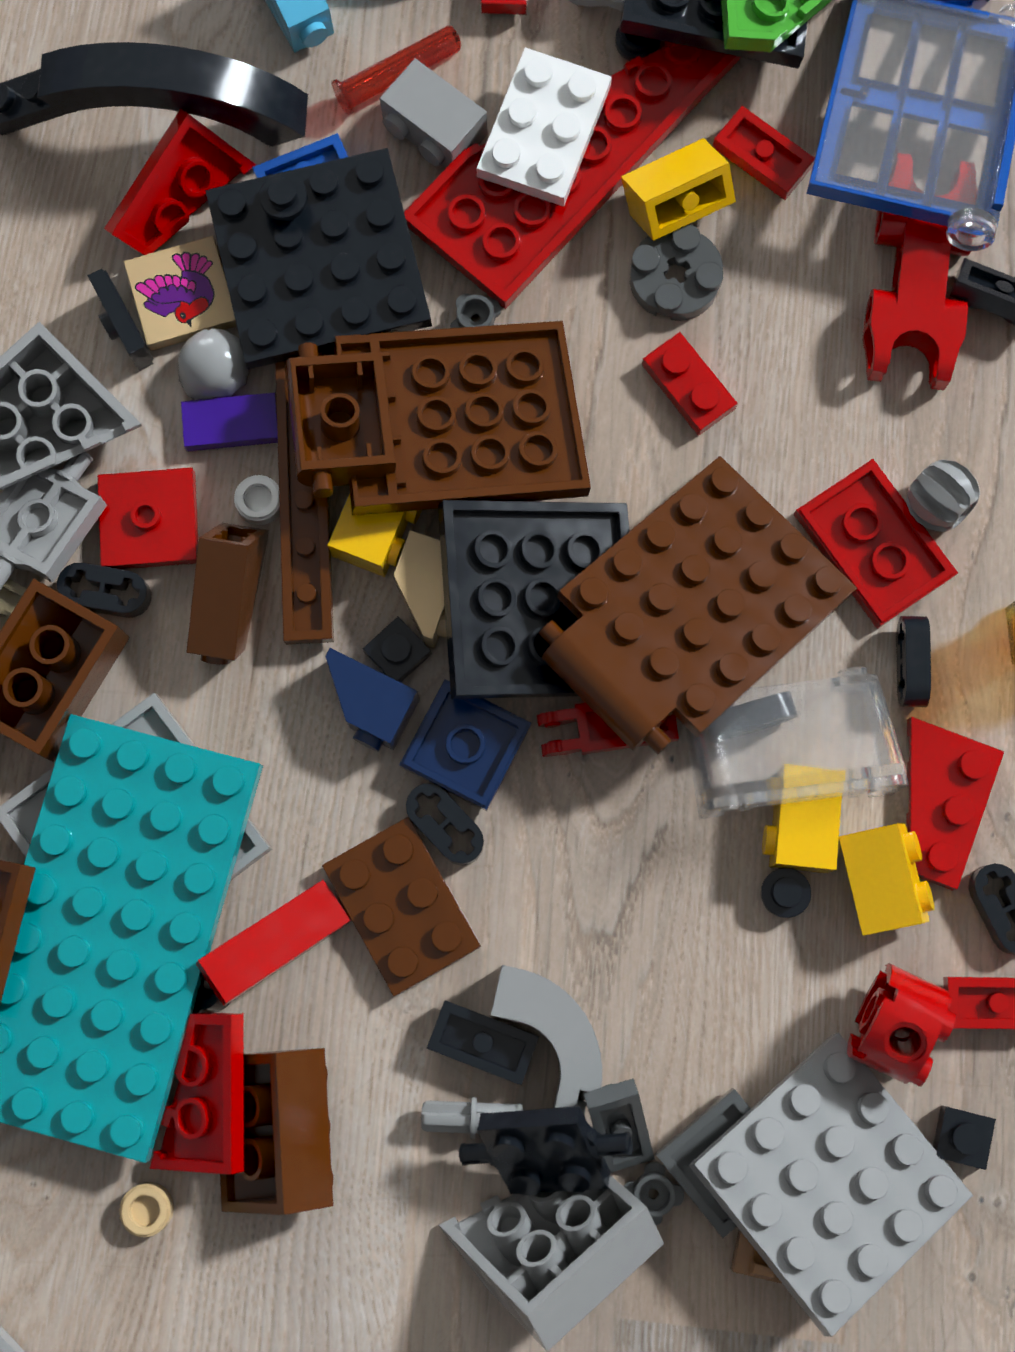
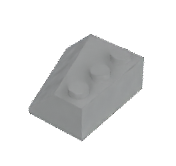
[0,322,142,490]
[439,1175,664,1352]

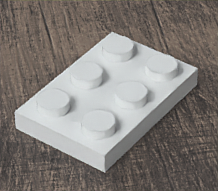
[477,48,612,207]

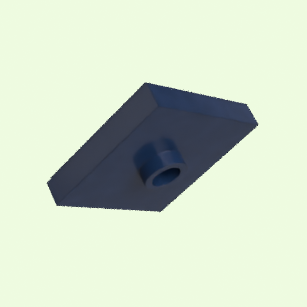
[399,679,532,811]

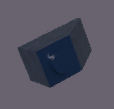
[325,648,420,752]

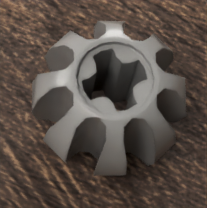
[906,459,980,532]

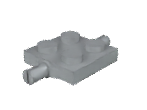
[0,452,107,591]

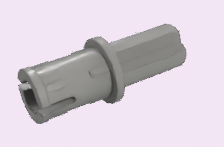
[421,1097,522,1139]

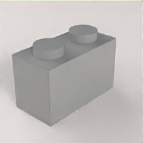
[380,58,488,168]

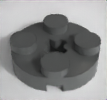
[630,224,723,321]

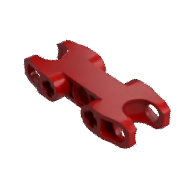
[862,156,976,390]

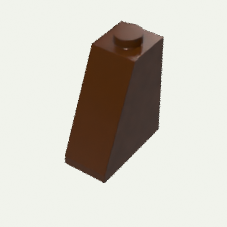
[186,522,269,665]

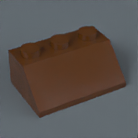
[0,578,130,762]
[220,1048,334,1215]

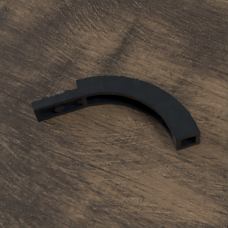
[0,42,308,147]

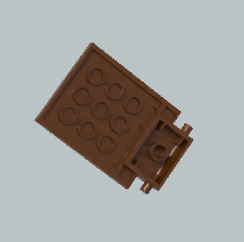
[285,321,591,516]
[539,456,857,755]

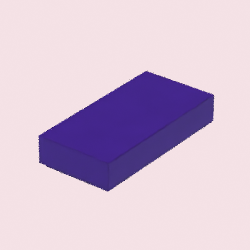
[181,392,278,452]

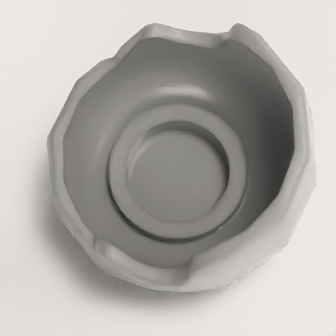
[178,328,249,400]

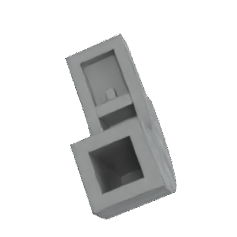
[491,965,602,1115]

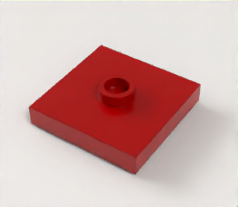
[98,468,199,569]

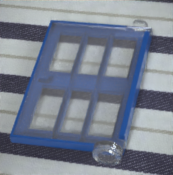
[806,0,1015,251]

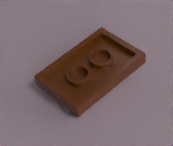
[322,817,481,997]

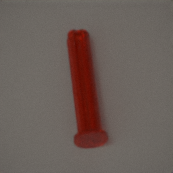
[331,26,461,115]

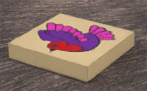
[124,236,237,351]

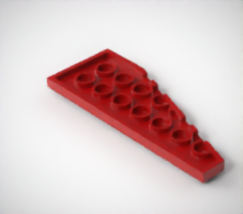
[404,42,741,310]

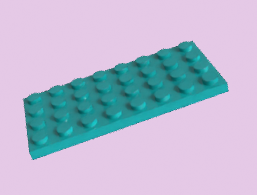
[0,714,263,1163]

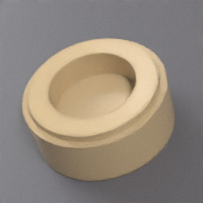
[119,1182,174,1237]

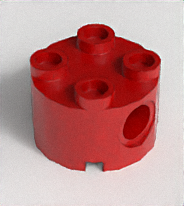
[847,963,956,1087]

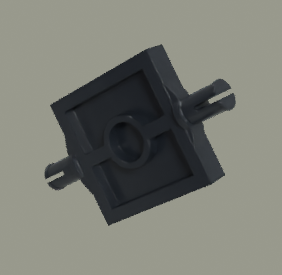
[459,1106,633,1196]

